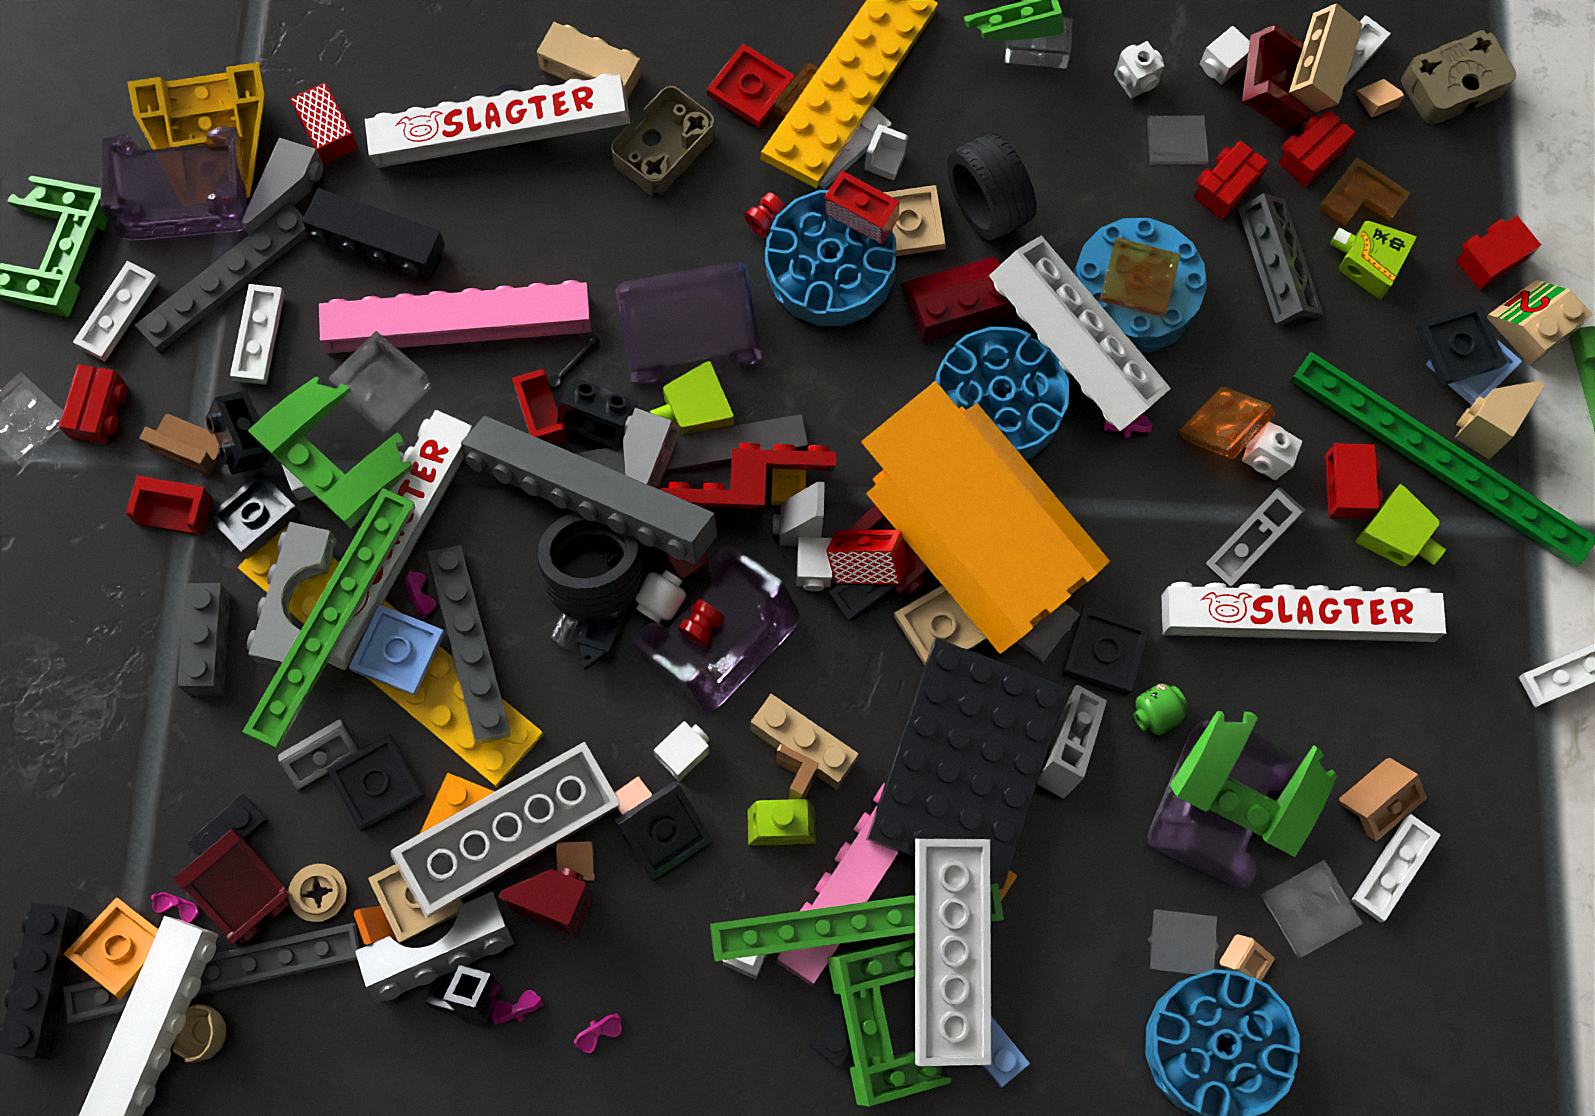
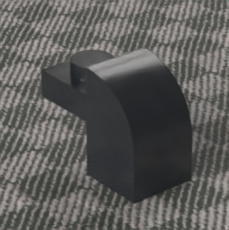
[424,965,501,1025]

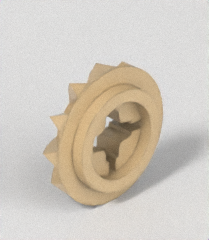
[288,864,348,922]

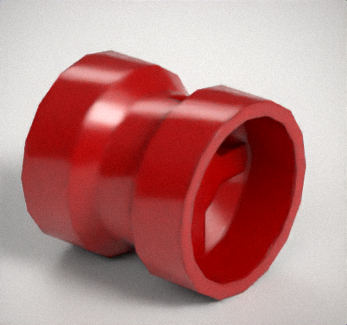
[744,192,786,239]
[678,599,726,648]

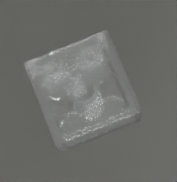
[328,331,431,434]

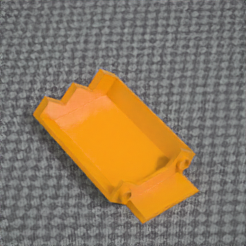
[861,381,1110,654]

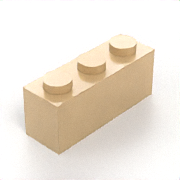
[1289,3,1363,113]
[536,22,641,100]
[750,694,859,790]

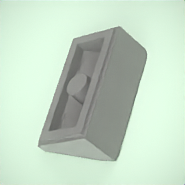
[278,719,359,791]

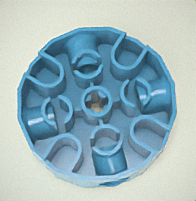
[765,190,896,326]
[1074,218,1207,352]
[934,327,1069,460]
[1145,969,1300,1116]

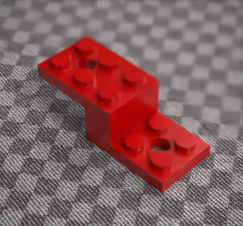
[661,443,836,509]

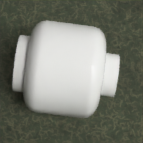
[635,570,686,623]

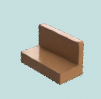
[139,414,219,475]
[776,744,819,800]
[1339,758,1427,841]

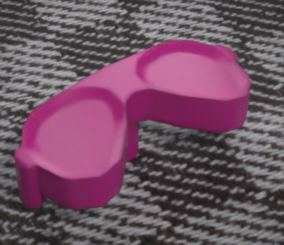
[1104,415,1152,438]
[405,571,437,619]
[151,892,202,924]
[491,990,544,1025]
[573,1013,622,1053]

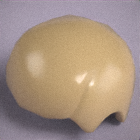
[172,1004,226,1063]

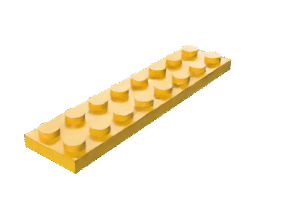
[760,0,938,189]

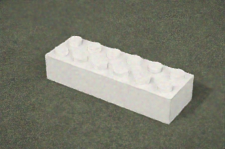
[989,235,1171,431]
[391,742,620,919]

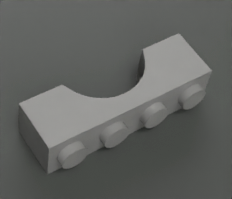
[247,522,337,668]
[355,891,515,1004]

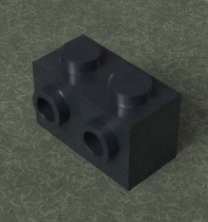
[557,378,638,450]
[205,390,270,475]

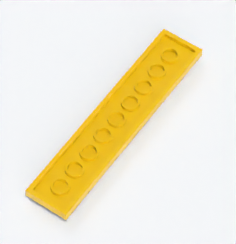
[237,524,544,788]

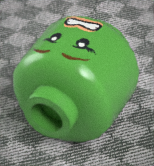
[1133,683,1188,735]

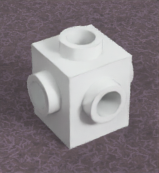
[1114,41,1165,99]
[1242,421,1302,480]

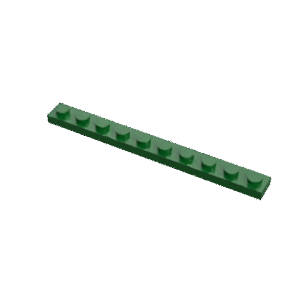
[1291,352,1595,568]

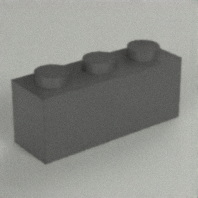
[178,583,231,696]

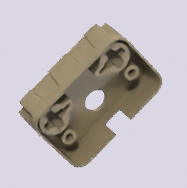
[1401,30,1516,125]
[611,86,714,196]

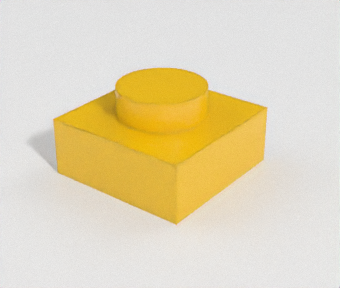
[771,469,806,505]

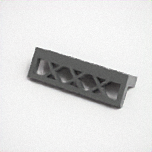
[1238,193,1324,326]

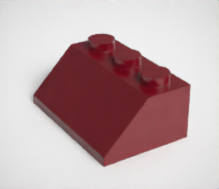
[901,256,1016,343]
[499,867,594,938]

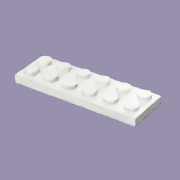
[915,839,991,1066]

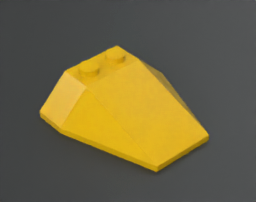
[127,62,266,208]

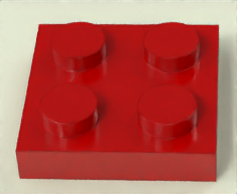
[706,43,795,128]

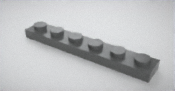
[135,203,308,353]
[427,545,510,745]

